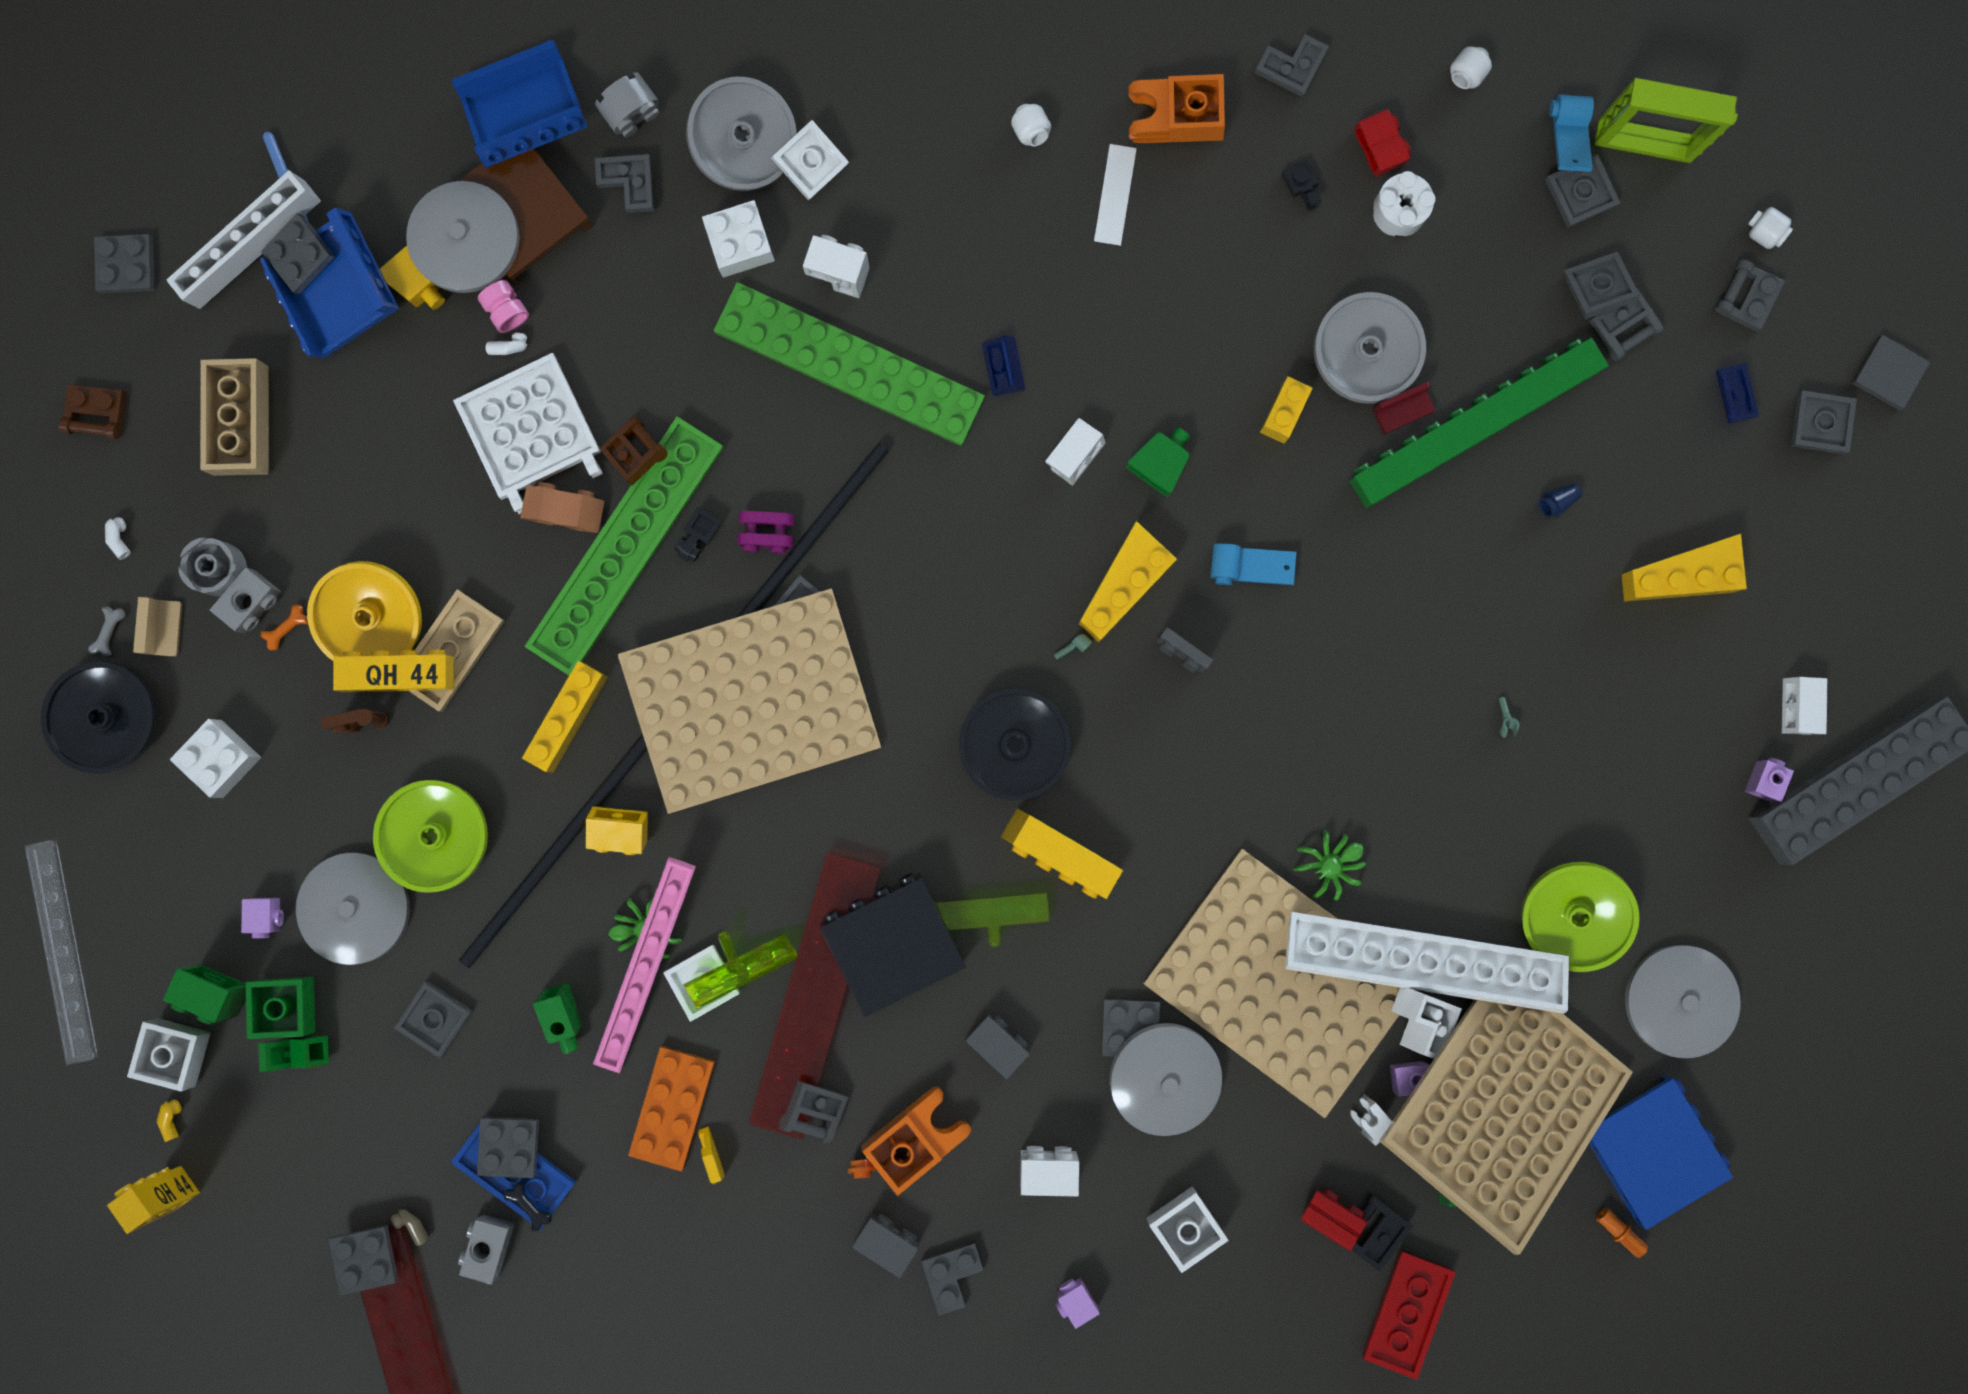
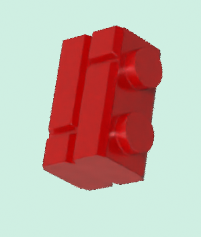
[1301,1189,1368,1252]

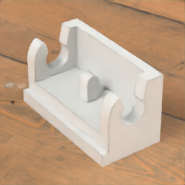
[1045,418,1106,486]
[1782,677,1827,735]
[1350,1094,1392,1146]

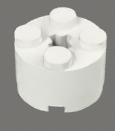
[1373,171,1435,236]

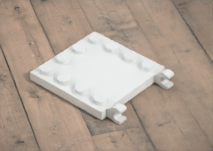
[453,353,603,514]

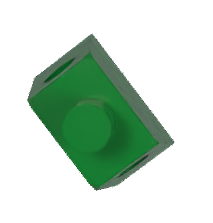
[1126,427,1190,498]
[533,982,581,1054]

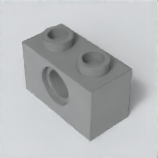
[210,567,281,634]
[458,1214,515,1285]

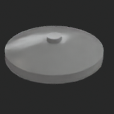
[686,77,797,191]
[406,181,520,293]
[1314,292,1426,404]
[296,853,410,965]
[1625,945,1741,1058]
[1109,1023,1222,1136]

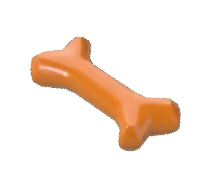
[261,605,308,651]

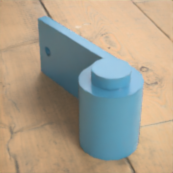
[1549,94,1594,172]
[1210,544,1296,585]

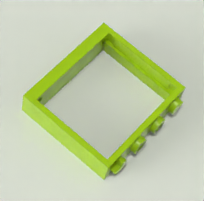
[1594,78,1738,163]

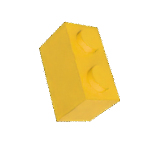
[1260,376,1313,444]
[586,807,648,855]

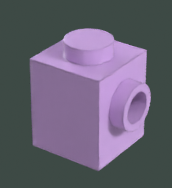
[1745,758,1794,802]
[241,898,284,938]
[1389,1061,1429,1097]
[1055,1277,1100,1329]

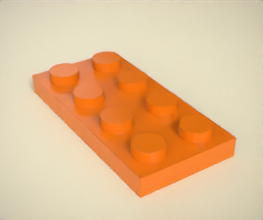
[628,1046,715,1172]

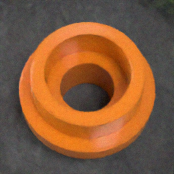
[847,1159,876,1179]

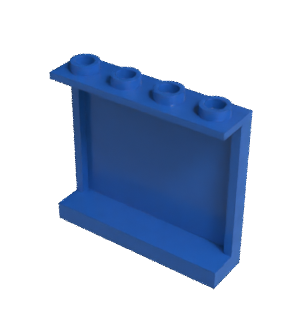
[452,39,588,168]
[260,208,399,359]
[1589,1075,1733,1230]

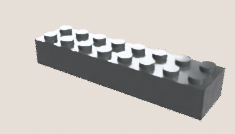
[1748,697,1968,865]

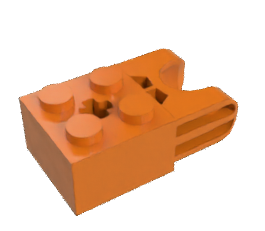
[1128,74,1225,143]
[861,1086,971,1196]

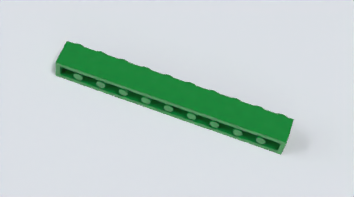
[1350,337,1609,509]

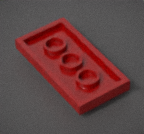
[1362,1249,1456,1380]

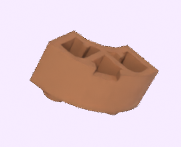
[520,482,605,533]

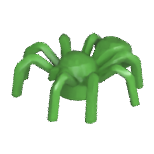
[1293,830,1366,902]
[609,897,682,959]

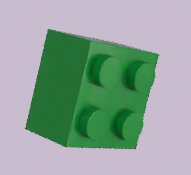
[163,964,246,1025]
[245,976,316,1039]

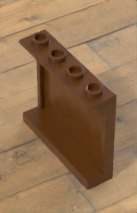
[459,149,594,285]

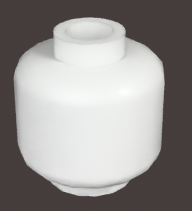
[1450,47,1492,89]
[1011,104,1051,146]
[1748,207,1793,249]

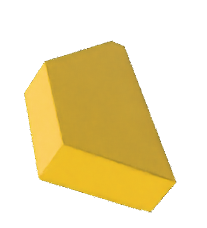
[698,1126,725,1184]

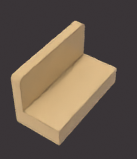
[133,597,183,657]

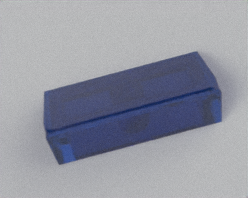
[982,335,1025,396]

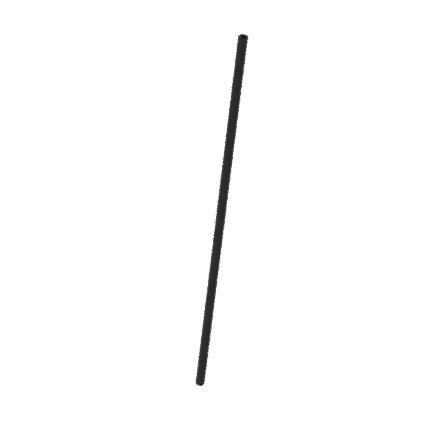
[459,442,889,968]

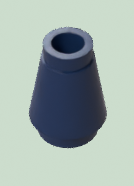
[1538,483,1582,518]

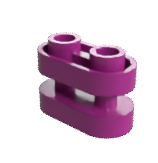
[737,511,794,554]

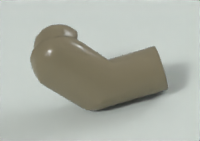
[390,1209,429,1246]

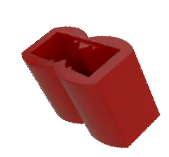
[1354,109,1411,177]

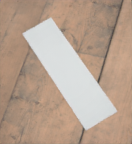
[1094,144,1137,246]

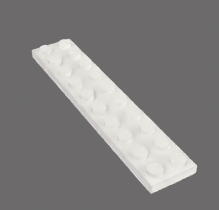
[1285,912,1569,1014]

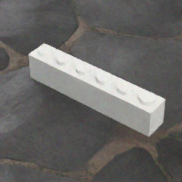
[167,170,321,309]

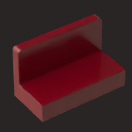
[1372,381,1436,435]

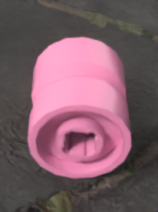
[478,280,529,333]

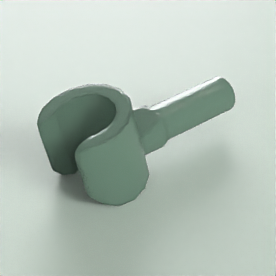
[1054,634,1092,660]
[1499,697,1520,738]

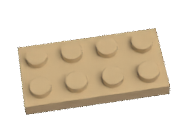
[409,589,505,712]

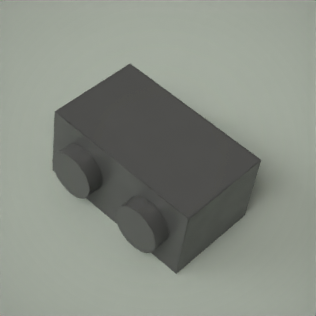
[965,1013,1030,1080]
[852,1213,919,1278]

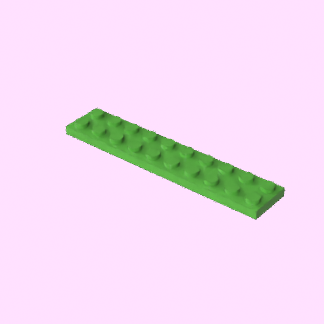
[714,282,985,447]
[524,417,724,675]

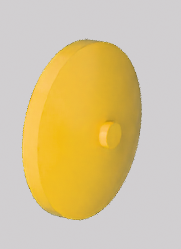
[307,561,422,661]

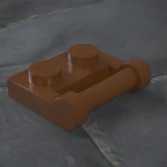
[59,384,127,439]
[599,417,668,485]
[320,709,390,735]

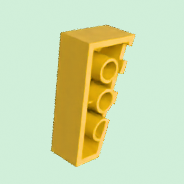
[1079,521,1177,643]
[1621,534,1747,602]
[1000,808,1123,899]

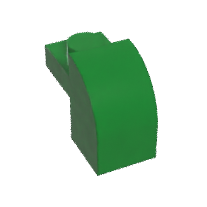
[258,1036,329,1072]

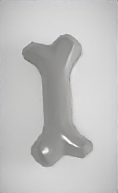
[88,606,126,657]

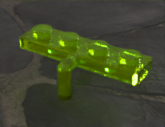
[935,893,1049,947]
[683,931,798,1009]

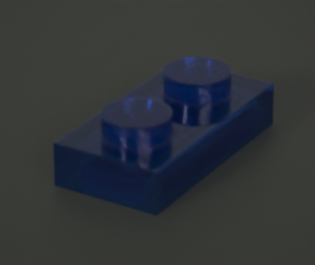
[1716,363,1759,424]

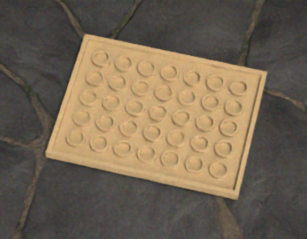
[618,588,881,814]
[1143,849,1417,1118]
[1379,999,1633,1255]

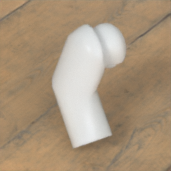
[486,333,528,355]
[105,517,131,560]

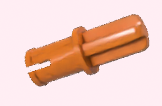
[1595,1207,1648,1258]

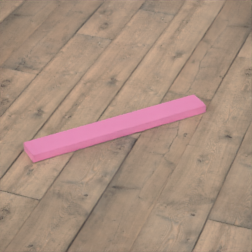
[593,857,696,1073]

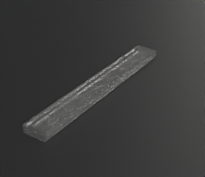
[25,840,98,1065]

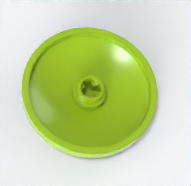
[373,780,488,893]
[1521,862,1639,972]

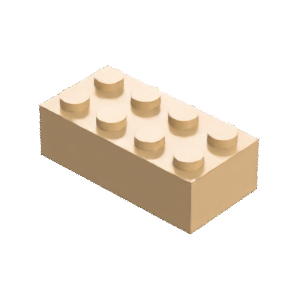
[200,358,269,476]

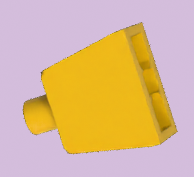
[380,246,445,310]

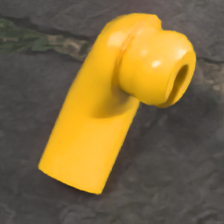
[157,1099,182,1142]

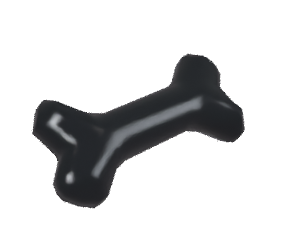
[504,1182,552,1232]

